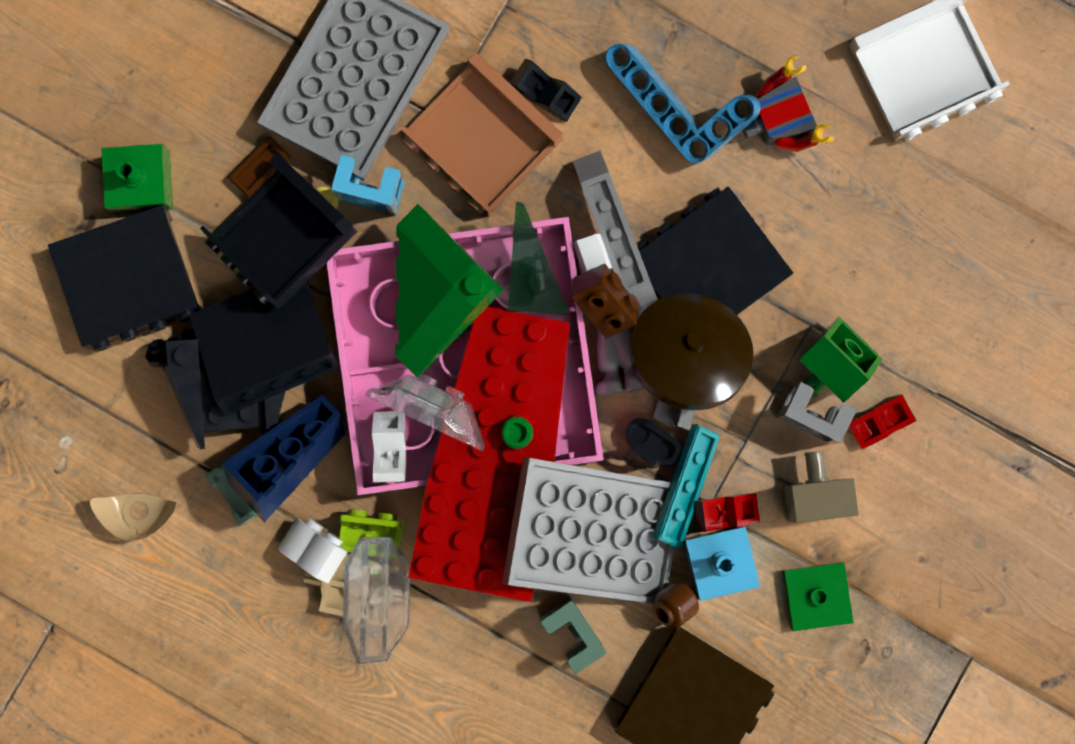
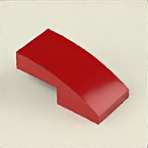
[849,394,917,450]
[695,493,760,532]

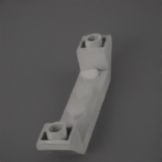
[573,150,657,320]

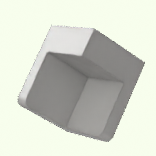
[653,399,695,430]

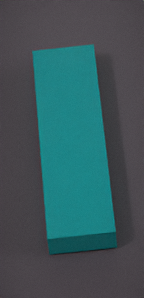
[652,424,721,549]

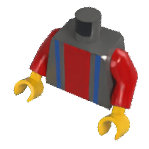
[742,56,834,152]

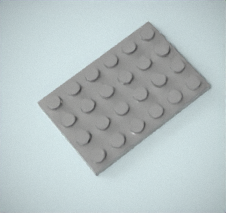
[257,0,450,181]
[502,457,674,604]

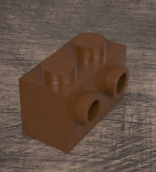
[571,263,640,339]

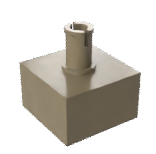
[783,450,859,523]

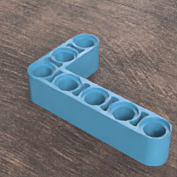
[606,43,761,163]

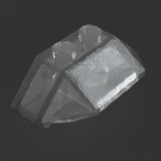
[365,373,485,451]
[343,536,411,664]

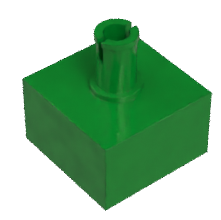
[101,144,173,214]
[799,317,883,403]

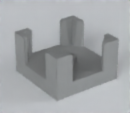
[776,382,857,444]

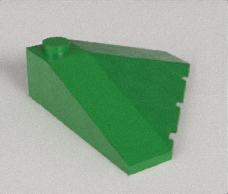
[395,204,504,378]

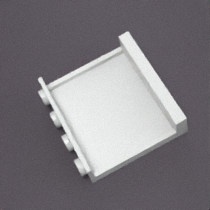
[849,0,1010,141]

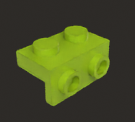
[339,509,404,558]

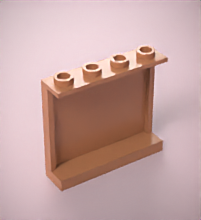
[401,52,563,216]

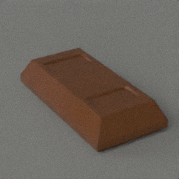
[228,136,291,198]

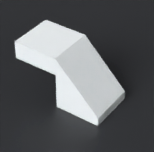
[372,411,406,482]

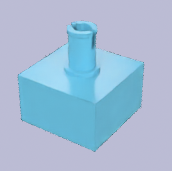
[683,526,760,601]

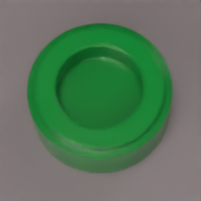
[501,417,533,449]

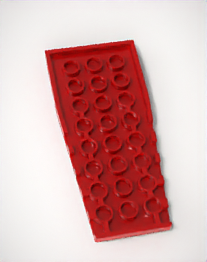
[408,307,570,602]

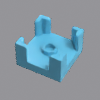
[331,155,405,215]

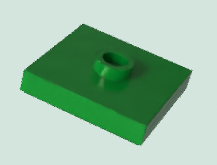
[783,562,854,631]

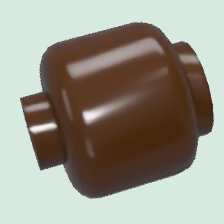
[653,582,699,628]

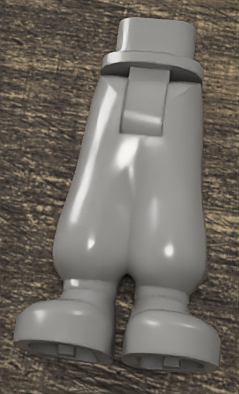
[595,327,644,396]

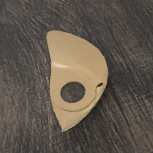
[90,493,177,541]

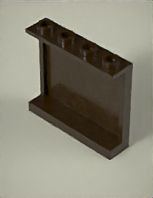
[614,626,775,744]

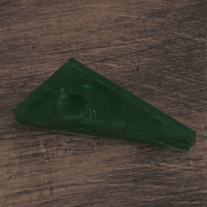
[508,202,568,316]

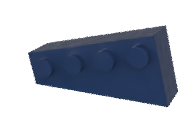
[222,395,345,523]

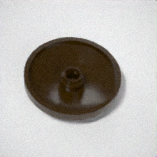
[629,293,754,410]

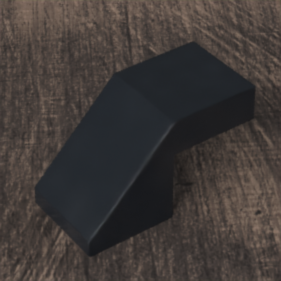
[510,59,582,122]

